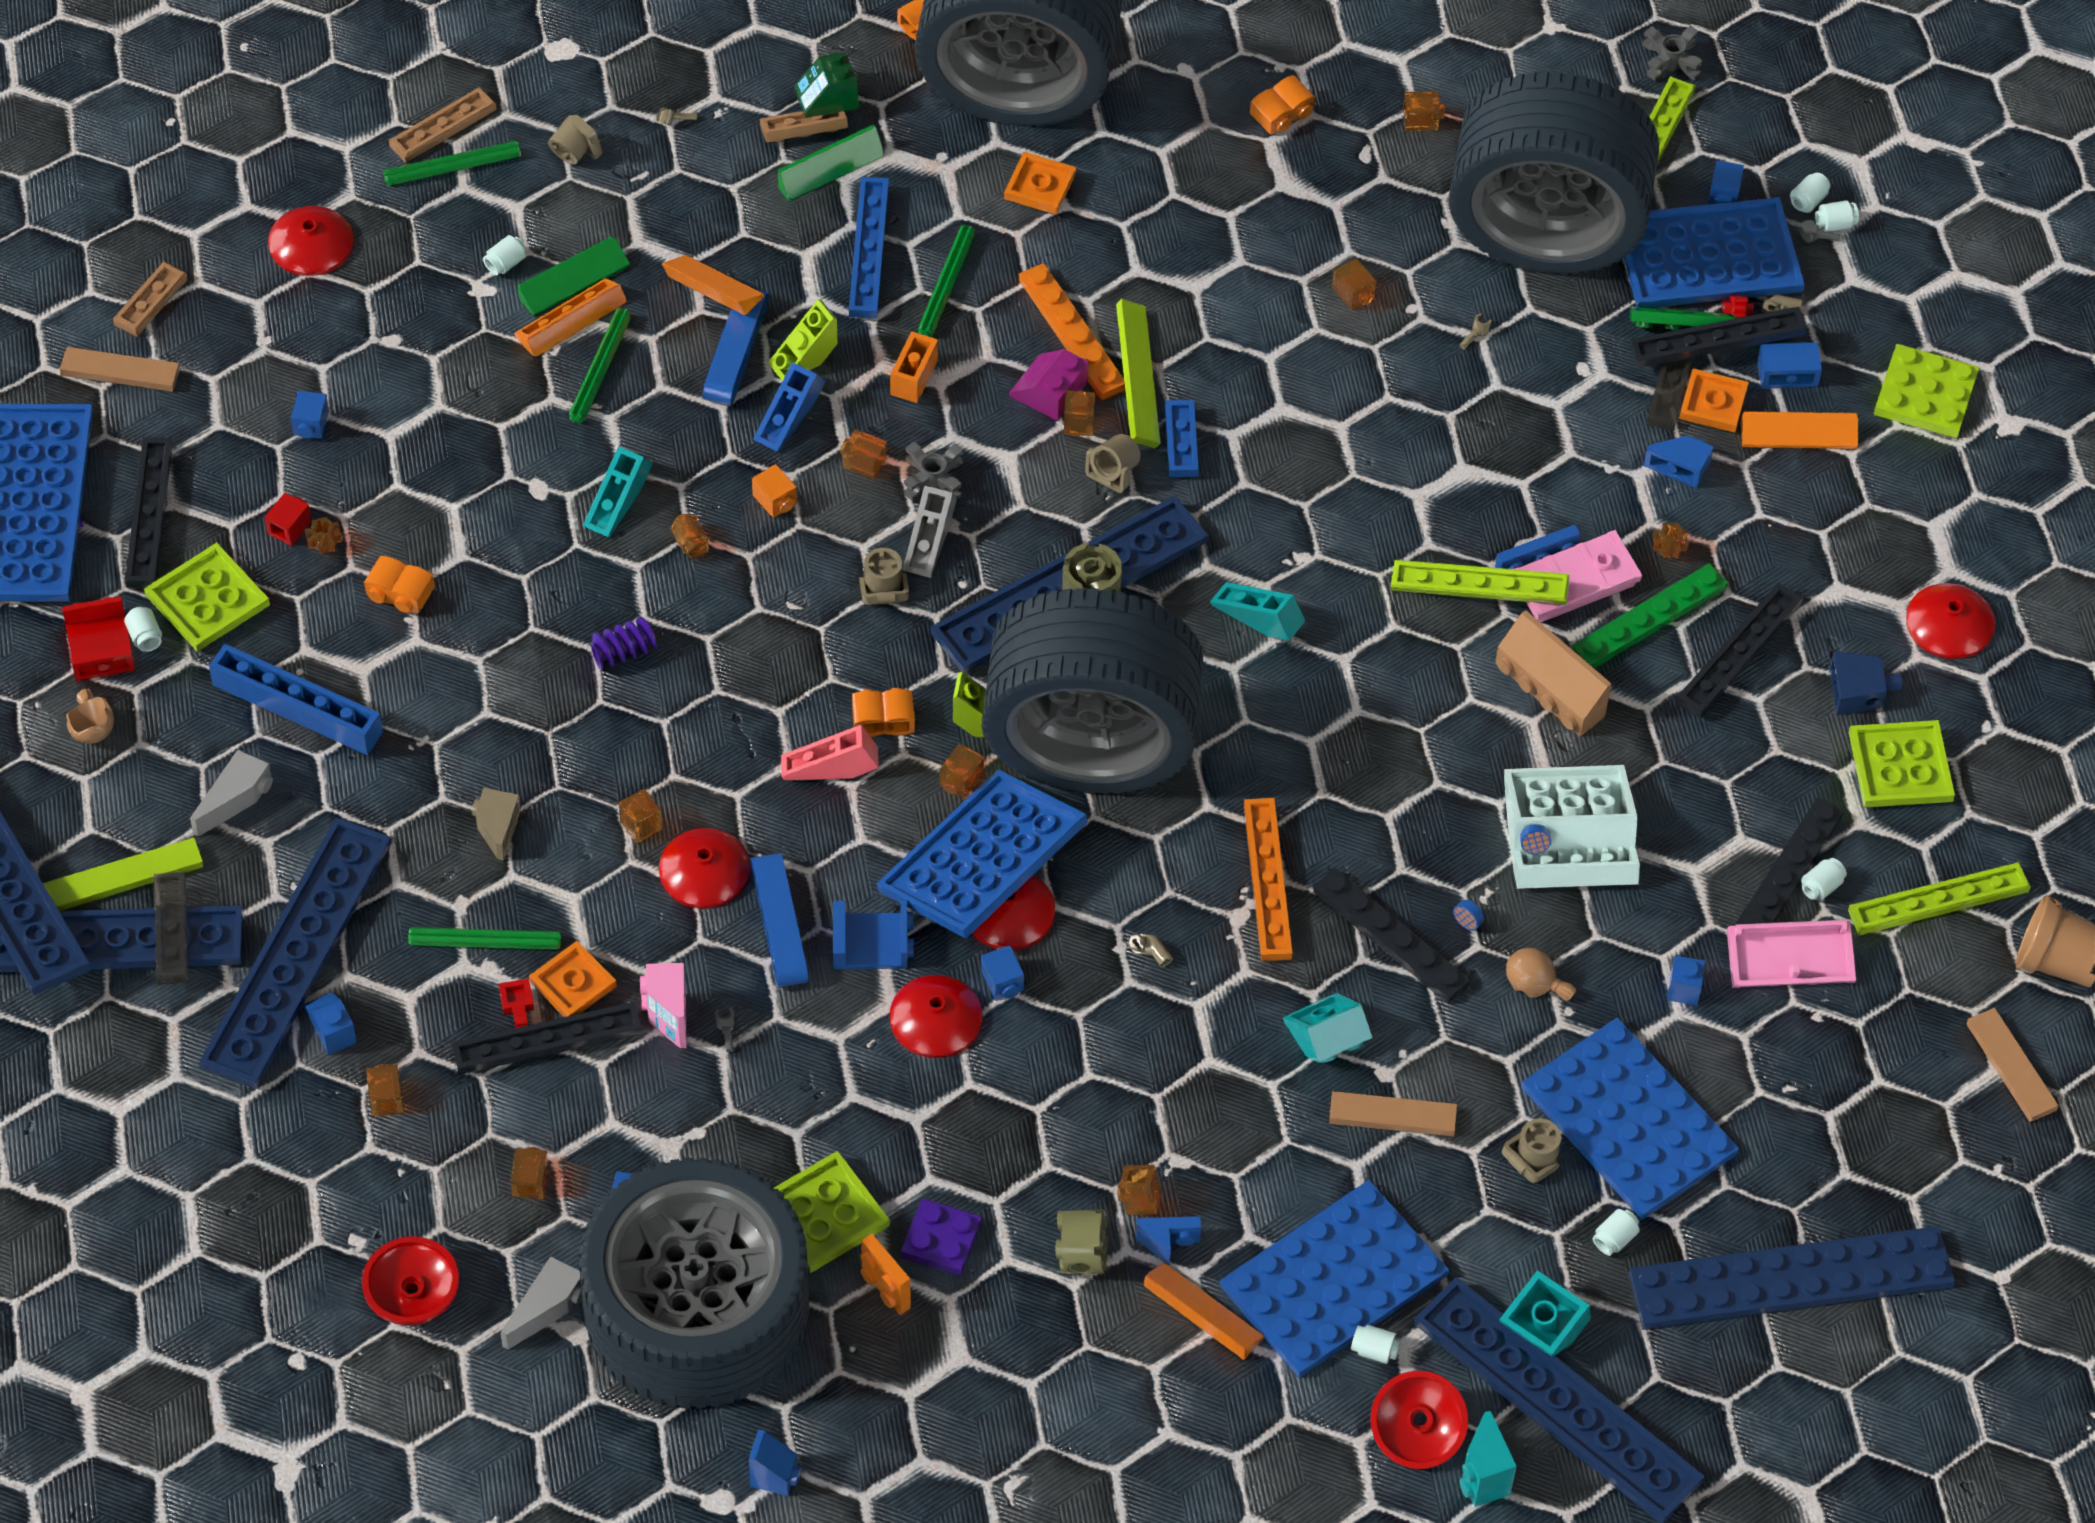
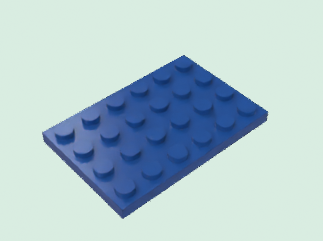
[1623,197,1805,308]
[876,769,1088,939]
[1521,1018,1739,1220]
[1219,1180,1449,1378]

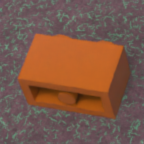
[890,331,938,403]

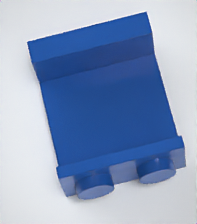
[833,900,914,969]

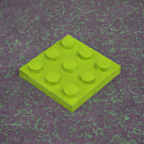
[1874,344,1979,438]
[144,543,270,652]
[1848,720,1955,808]
[774,1151,890,1273]

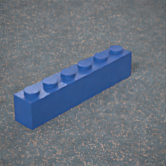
[209,644,383,755]

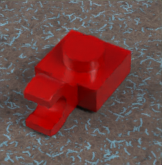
[1722,295,1754,318]
[498,978,535,1028]

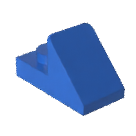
[1136,1216,1201,1265]

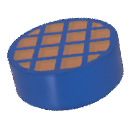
[1520,824,1551,855]
[1453,900,1484,931]

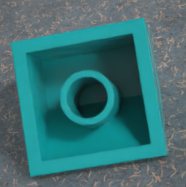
[1283,993,1372,1063]
[1499,1270,1591,1357]
[1460,1411,1517,1507]

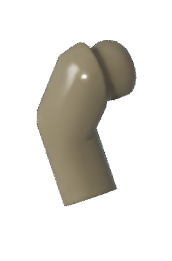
[1762,295,1802,313]
[1128,934,1173,967]

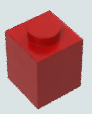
[264,492,312,546]

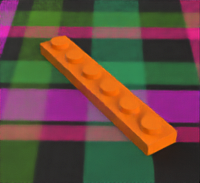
[1019,263,1125,401]
[1244,798,1292,961]

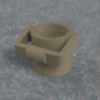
[548,115,603,165]
[1085,434,1140,493]
[859,547,909,605]
[1502,1118,1561,1183]

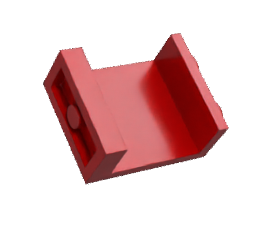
[62,596,135,681]

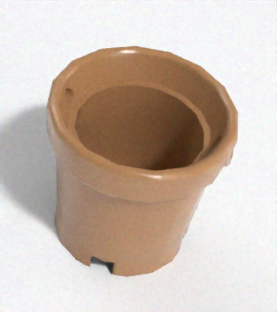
[2015,895,2095,988]

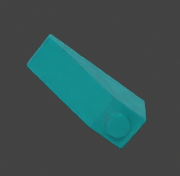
[583,446,653,538]
[1210,582,1305,641]

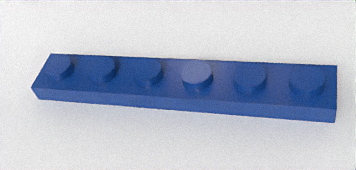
[849,177,889,318]

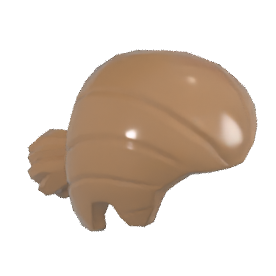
[66,689,114,744]
[1506,947,1576,1001]

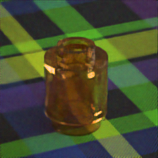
[671,514,709,558]

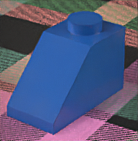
[1644,435,1714,488]
[303,992,357,1055]
[749,1429,802,1496]

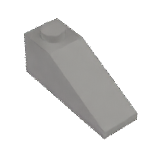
[902,486,957,578]
[190,750,273,837]
[501,1256,583,1350]

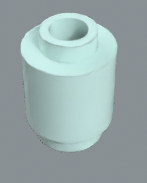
[1790,173,1830,213]
[1815,201,1859,232]
[483,235,526,276]
[124,607,162,652]
[1801,858,1847,901]
[1593,1209,1640,1256]
[1351,1325,1401,1364]

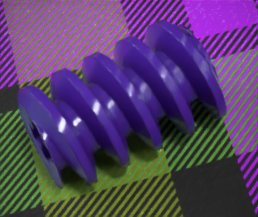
[590,616,657,671]

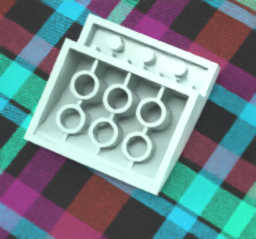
[1504,765,1640,889]

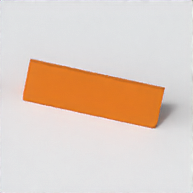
[662,255,764,316]
[514,278,626,357]
[1740,412,1858,449]
[1144,1263,1264,1360]

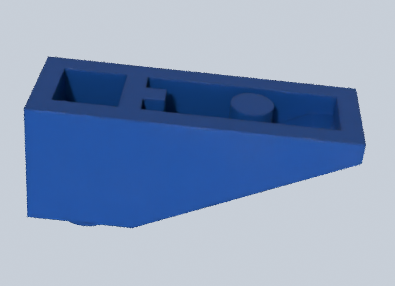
[753,362,826,452]

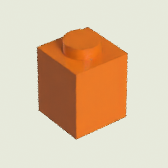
[752,464,797,518]

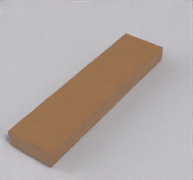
[389,87,497,163]
[59,347,180,392]
[1966,1008,2059,1122]
[1329,1091,1457,1137]

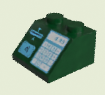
[794,52,860,118]

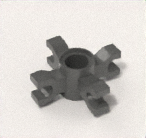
[1643,25,1703,81]
[904,442,963,501]

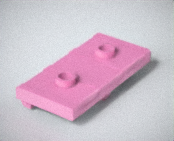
[1515,530,1642,622]
[1727,920,1856,988]

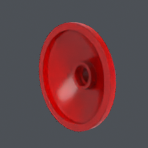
[268,206,354,276]
[1906,583,1995,659]
[659,828,751,909]
[972,875,1055,950]
[890,975,983,1058]
[362,1236,459,1325]
[1370,1370,1469,1469]

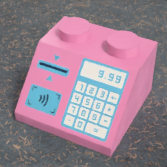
[640,963,686,1048]

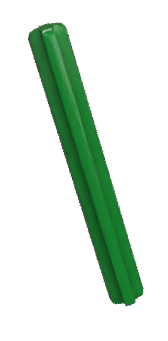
[383,141,521,186]
[918,225,975,337]
[569,307,631,424]
[408,927,562,950]

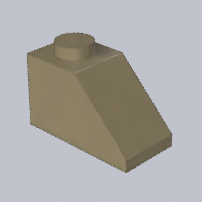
[472,787,521,861]

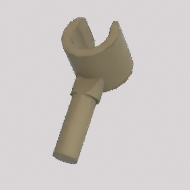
[656,108,697,126]
[1459,313,1492,349]

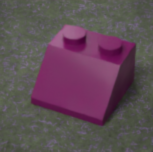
[1009,349,1089,421]

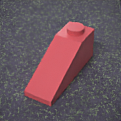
[781,725,879,780]

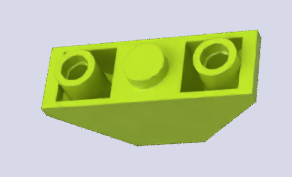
[768,299,838,381]
[953,672,986,738]

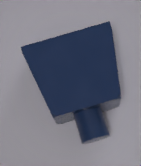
[1829,652,1902,715]

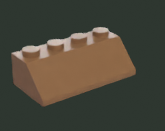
[1495,610,1611,737]

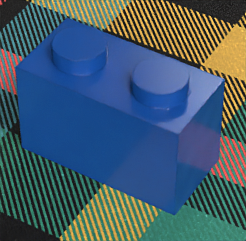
[1757,342,1822,389]

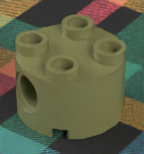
[1062,543,1122,593]
[1055,1210,1108,1274]

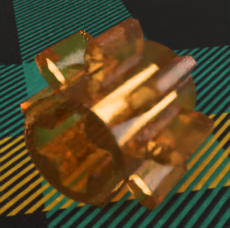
[305,517,342,554]
[1653,522,1689,558]

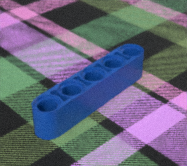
[703,290,769,406]
[751,853,809,988]

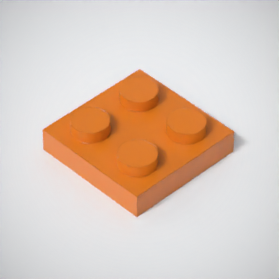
[1004,152,1076,215]
[1679,369,1749,433]
[529,941,617,1017]
[860,1233,911,1315]

